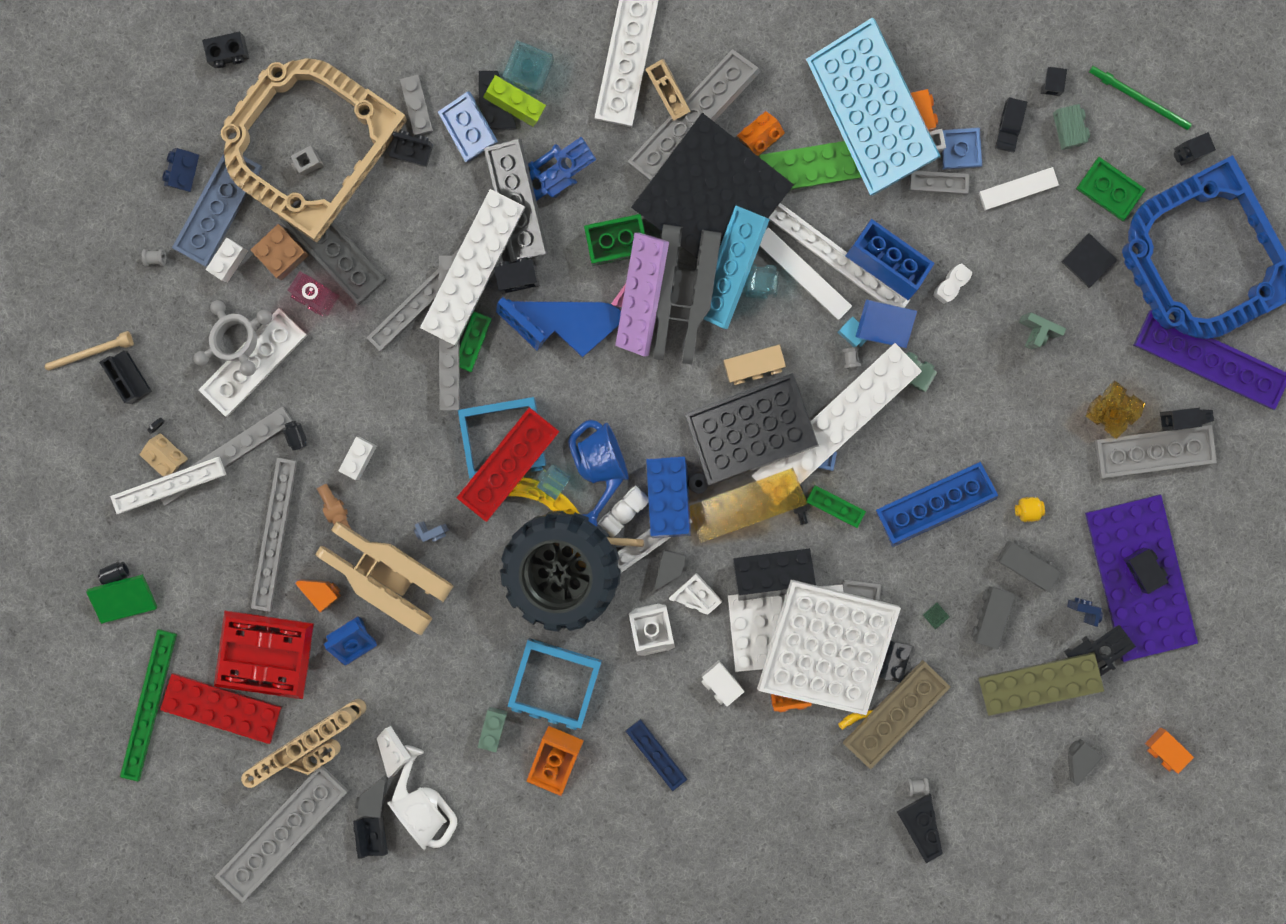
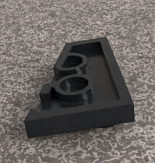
[479,71,517,130]
[897,793,943,863]

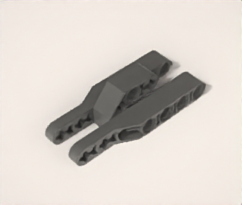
[654,224,721,365]

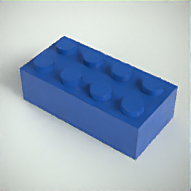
[845,219,935,300]
[646,457,691,538]

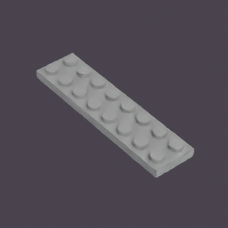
[628,49,760,181]
[215,766,349,903]

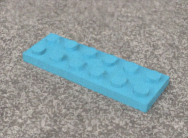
[704,206,770,329]

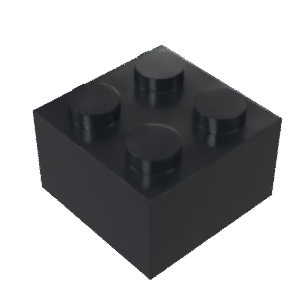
[494,257,540,294]

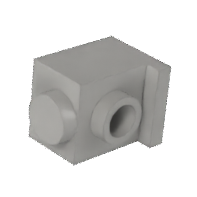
[291,145,324,176]

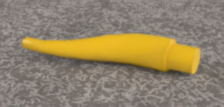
[838,710,873,730]

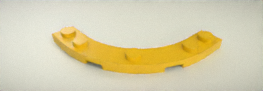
[509,477,586,568]

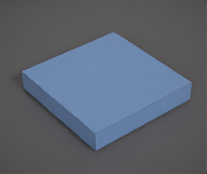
[942,128,982,170]

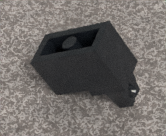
[1160,407,1214,431]

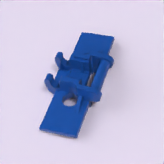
[528,136,596,201]

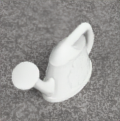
[387,745,457,850]

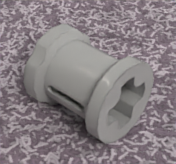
[142,249,166,266]
[842,347,861,369]
[907,778,929,796]

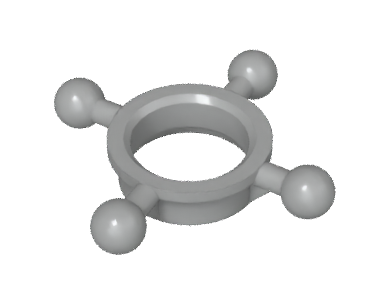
[193,300,272,376]

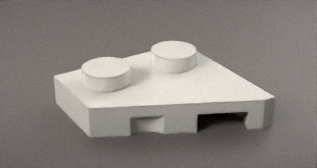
[669,573,722,615]
[377,726,411,778]

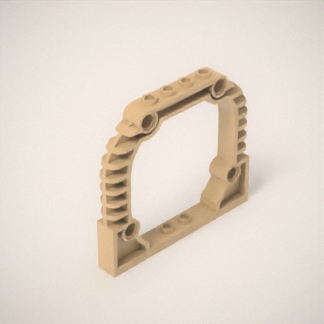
[221,58,407,243]

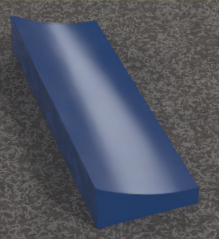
[876,462,998,547]

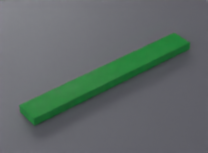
[120,629,177,782]

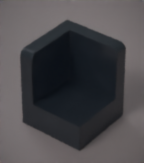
[1040,67,1067,96]

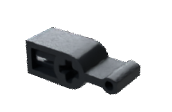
[995,97,1028,153]

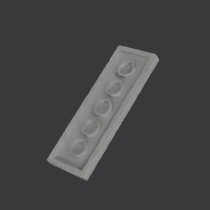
[1095,425,1217,478]

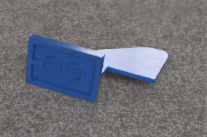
[496,297,621,358]

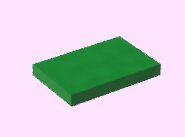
[1076,157,1146,222]
[86,574,157,624]

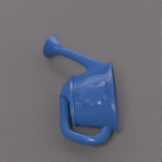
[568,420,629,527]

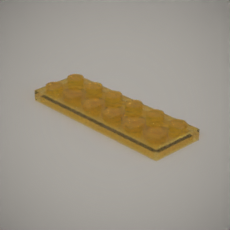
[689,467,807,543]

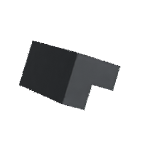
[99,350,152,404]

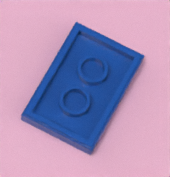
[855,299,917,348]

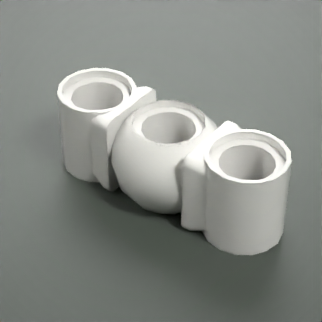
[598,486,649,538]

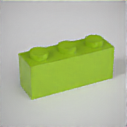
[483,75,546,127]

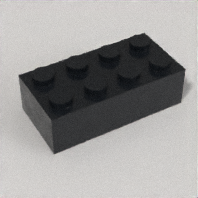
[733,548,816,601]

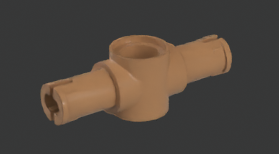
[317,483,352,530]

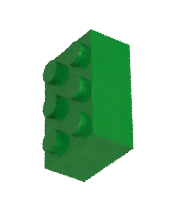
[584,214,645,266]

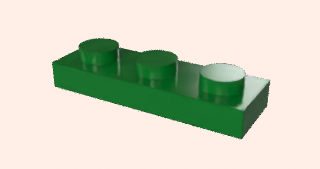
[459,312,492,372]
[806,485,866,528]

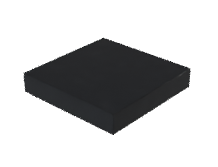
[1061,233,1117,288]

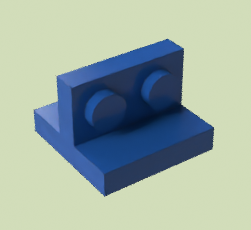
[324,616,377,666]

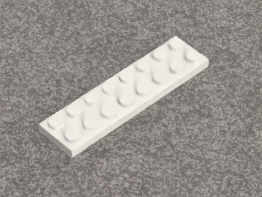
[595,0,659,127]
[420,189,525,346]

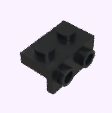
[389,130,433,167]
[879,640,912,683]
[353,816,388,859]

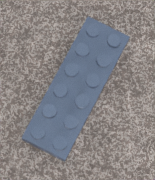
[172,154,262,267]

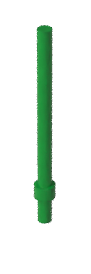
[1089,65,1192,130]

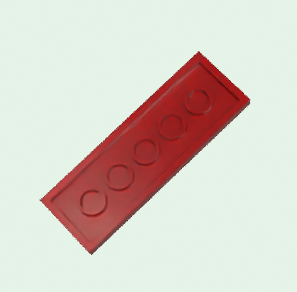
[456,407,560,522]
[160,673,282,744]

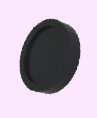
[147,418,165,434]

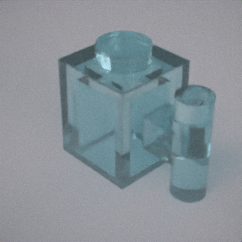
[537,464,572,500]

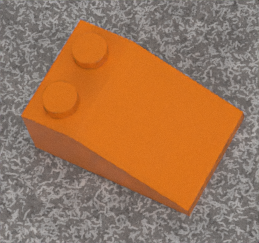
[526,726,584,796]

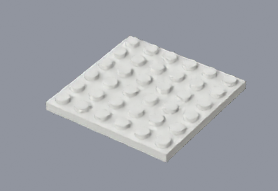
[757,580,901,715]

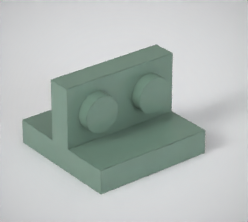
[1019,312,1066,350]

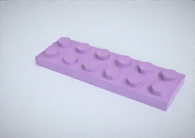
[615,233,669,356]

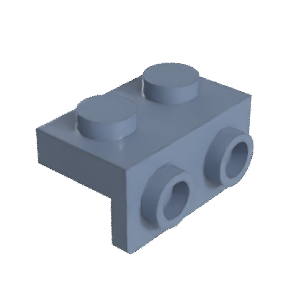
[414,521,449,542]

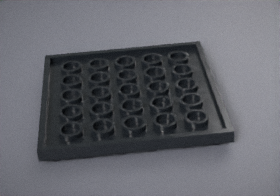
[631,113,794,259]

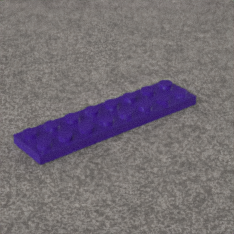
[1133,310,1286,410]

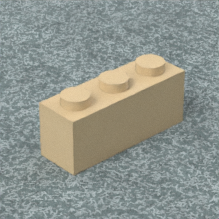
[723,344,786,385]

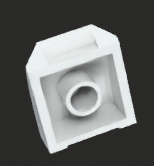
[629,604,675,656]

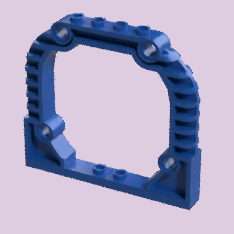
[1122,155,1286,339]

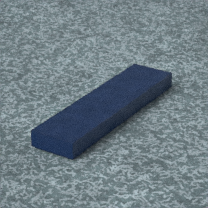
[625,719,687,791]

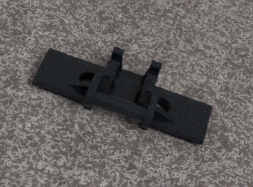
[1064,625,1136,676]

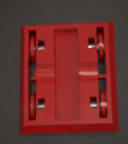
[214,610,314,699]

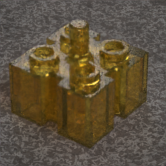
[1085,380,1146,439]

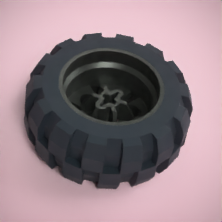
[500,511,621,632]

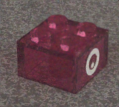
[287,271,340,315]

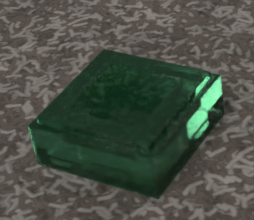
[922,602,949,630]

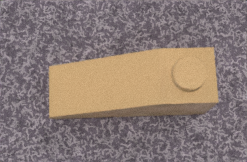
[646,59,690,121]

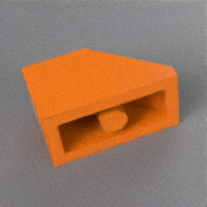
[295,579,341,612]

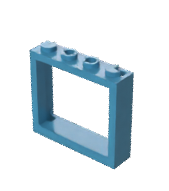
[458,397,546,478]
[508,638,602,730]

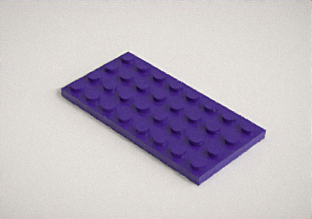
[1085,494,1198,662]

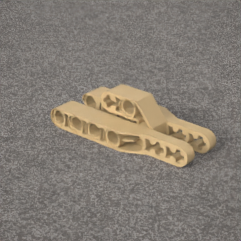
[315,521,454,635]
[241,699,366,788]

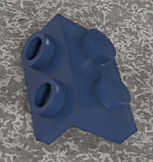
[162,148,199,192]
[1067,597,1103,627]

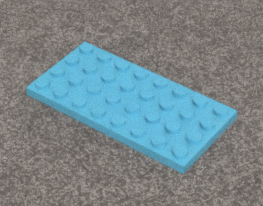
[806,18,941,196]

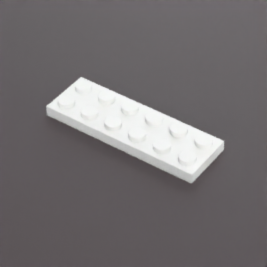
[199,308,308,417]

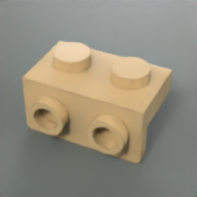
[139,434,188,477]

